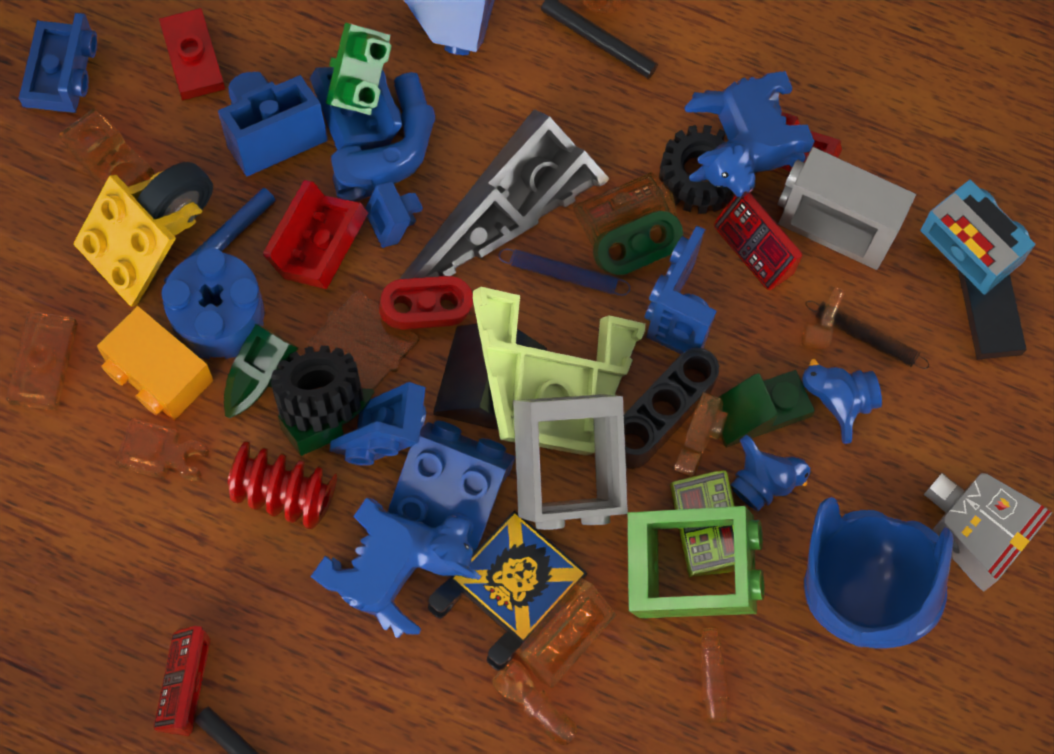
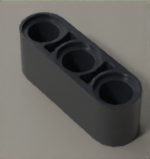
[624,347,719,469]

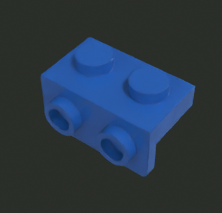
[19,13,97,113]
[310,67,402,150]
[329,382,426,466]

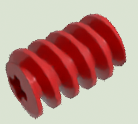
[228,441,337,529]

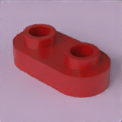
[378,276,473,330]

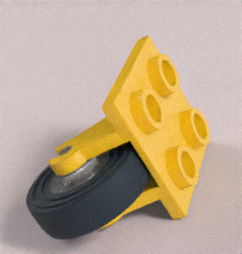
[73,162,213,307]

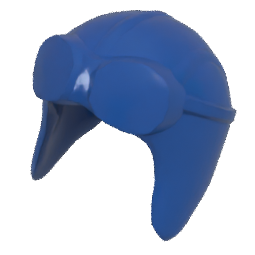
[804,497,954,649]

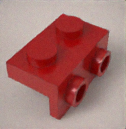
[263,180,368,289]

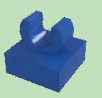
[365,182,423,248]

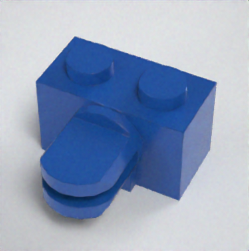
[218,72,328,177]

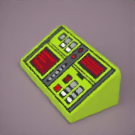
[670,470,735,577]

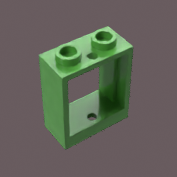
[628,506,765,618]

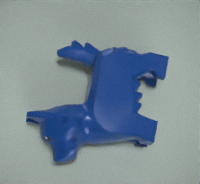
[684,71,815,198]
[311,498,482,638]

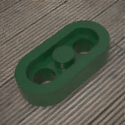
[593,211,683,275]

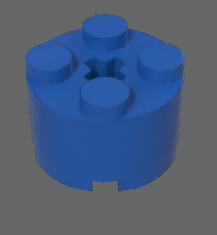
[161,248,264,359]

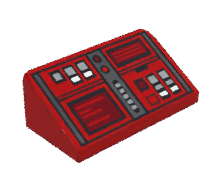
[714,192,803,290]
[154,626,211,736]

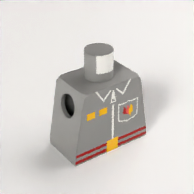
[923,473,1052,592]

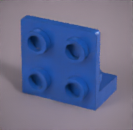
[644,226,717,354]

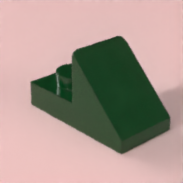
[707,370,815,448]

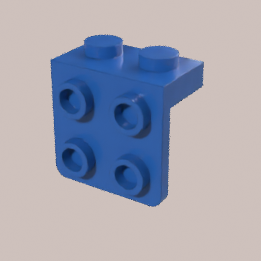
[387,421,516,553]

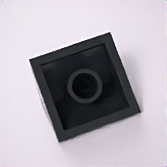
[433,323,547,430]

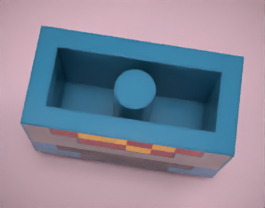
[920,179,1036,295]

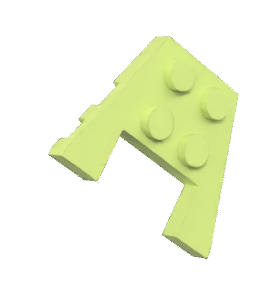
[472,287,646,455]

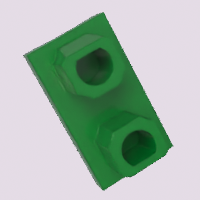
[325,23,392,115]

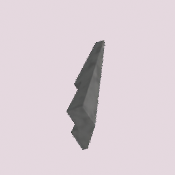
[400,109,610,279]

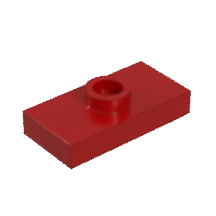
[159,8,225,101]

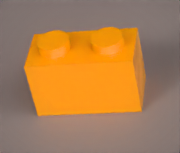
[97,306,214,421]

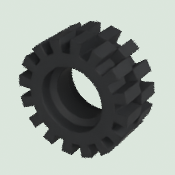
[659,125,734,214]
[271,345,363,432]

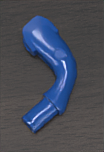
[331,72,435,201]

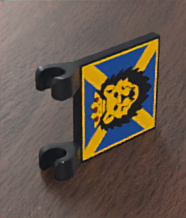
[428,510,587,671]

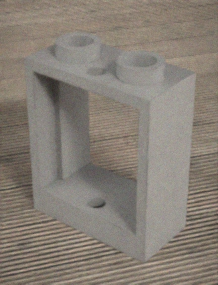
[777,147,916,270]
[513,394,628,530]

